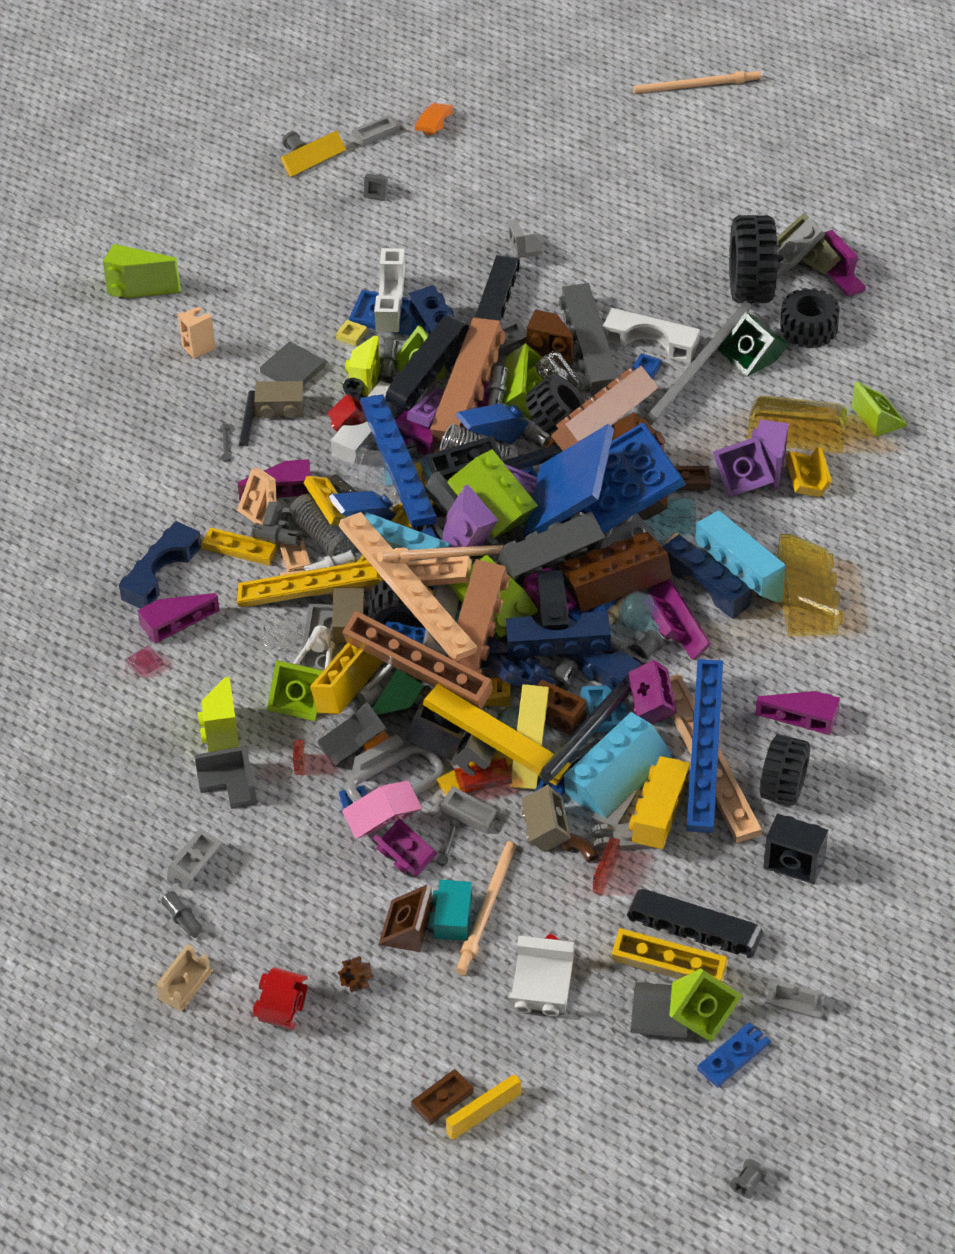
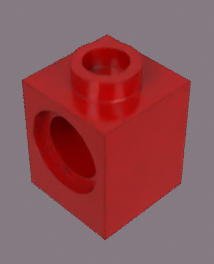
[328,394,367,432]

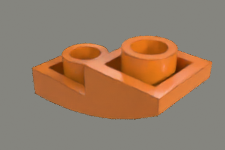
[415,103,453,135]

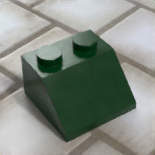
[718,312,789,377]
[373,669,425,718]

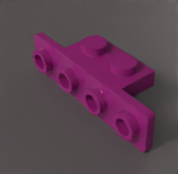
[824,230,866,297]
[643,579,711,660]

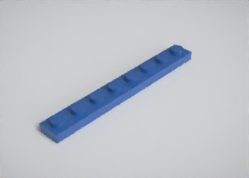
[360,394,436,528]
[686,659,723,833]

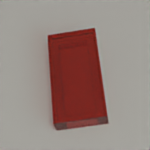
[454,758,512,793]
[593,837,620,895]

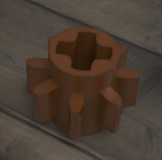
[338,956,374,993]

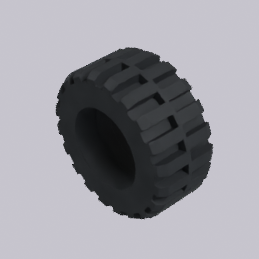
[729,215,778,303]

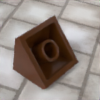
[379,884,433,952]

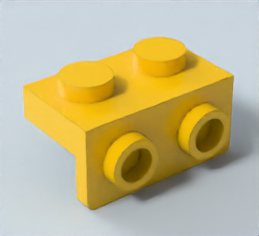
[785,447,832,497]

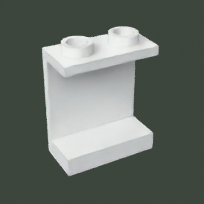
[509,936,574,1016]

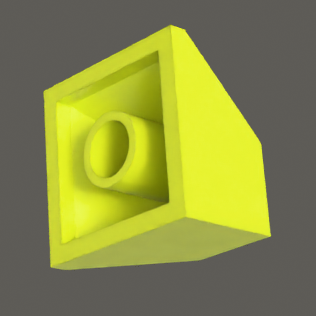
[345,336,381,397]

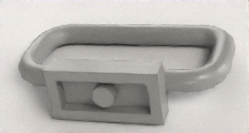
[346,734,446,803]

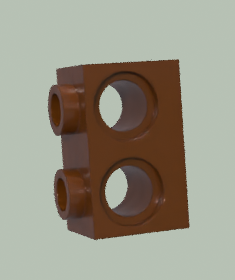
[537,680,587,736]

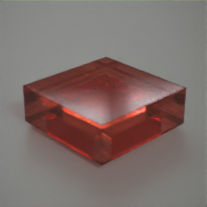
[293,740,306,775]

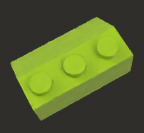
[502,344,558,420]
[447,449,538,539]

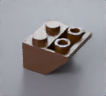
[526,309,573,370]

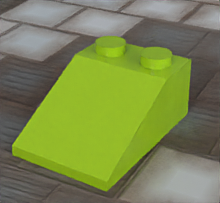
[103,244,181,298]
[449,555,539,639]

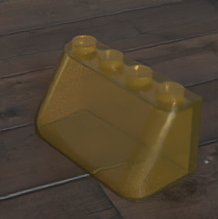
[747,395,848,453]
[777,533,843,636]

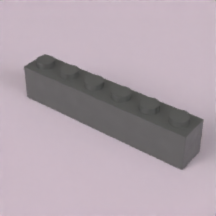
[558,283,618,398]

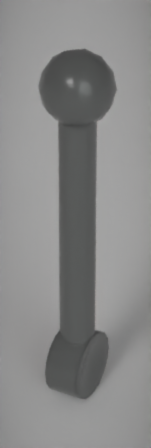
[220,423,231,462]
[438,819,461,865]

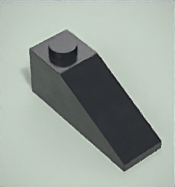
[420,435,502,482]
[537,570,569,630]

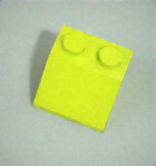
[197,677,239,752]

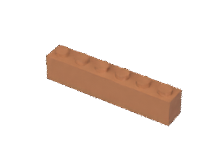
[430,318,505,446]
[551,366,658,451]
[447,559,510,675]
[343,610,493,710]

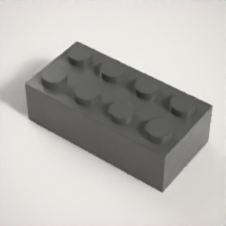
[497,511,605,587]

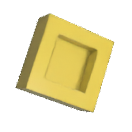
[336,320,367,346]

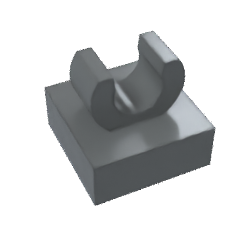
[363,173,388,201]
[263,501,295,529]

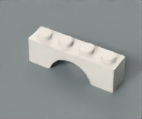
[375,248,405,332]
[603,308,700,363]
[331,381,405,466]

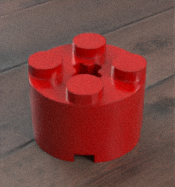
[252,967,308,1030]

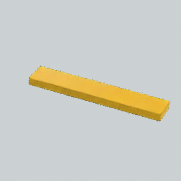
[237,560,382,607]
[423,684,571,785]

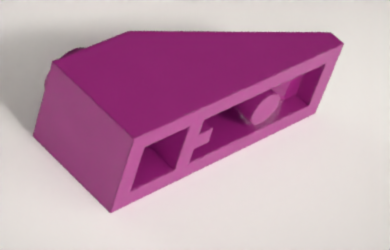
[238,459,311,501]
[137,593,220,644]
[755,691,840,735]

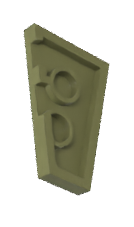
[777,213,841,275]

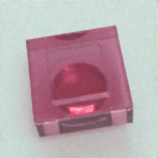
[127,645,163,678]

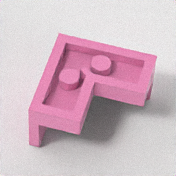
[342,781,422,839]

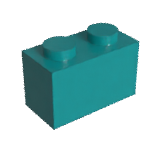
[429,879,473,941]

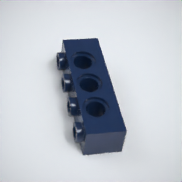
[408,285,464,368]

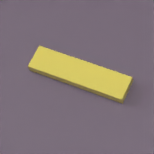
[510,684,549,790]

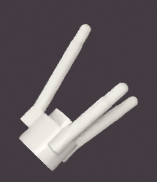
[293,625,335,668]
[357,664,394,706]

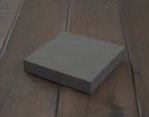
[260,341,326,385]

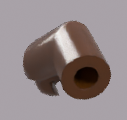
[560,833,598,863]

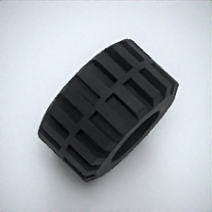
[780,288,840,348]
[526,374,585,437]
[368,580,429,629]
[759,734,810,806]

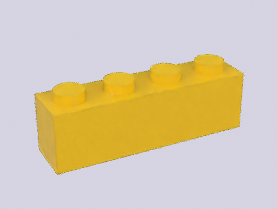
[310,643,384,715]
[629,756,691,849]
[612,928,728,982]

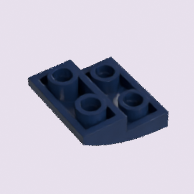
[486,654,555,687]

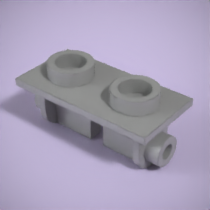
[765,978,827,1019]

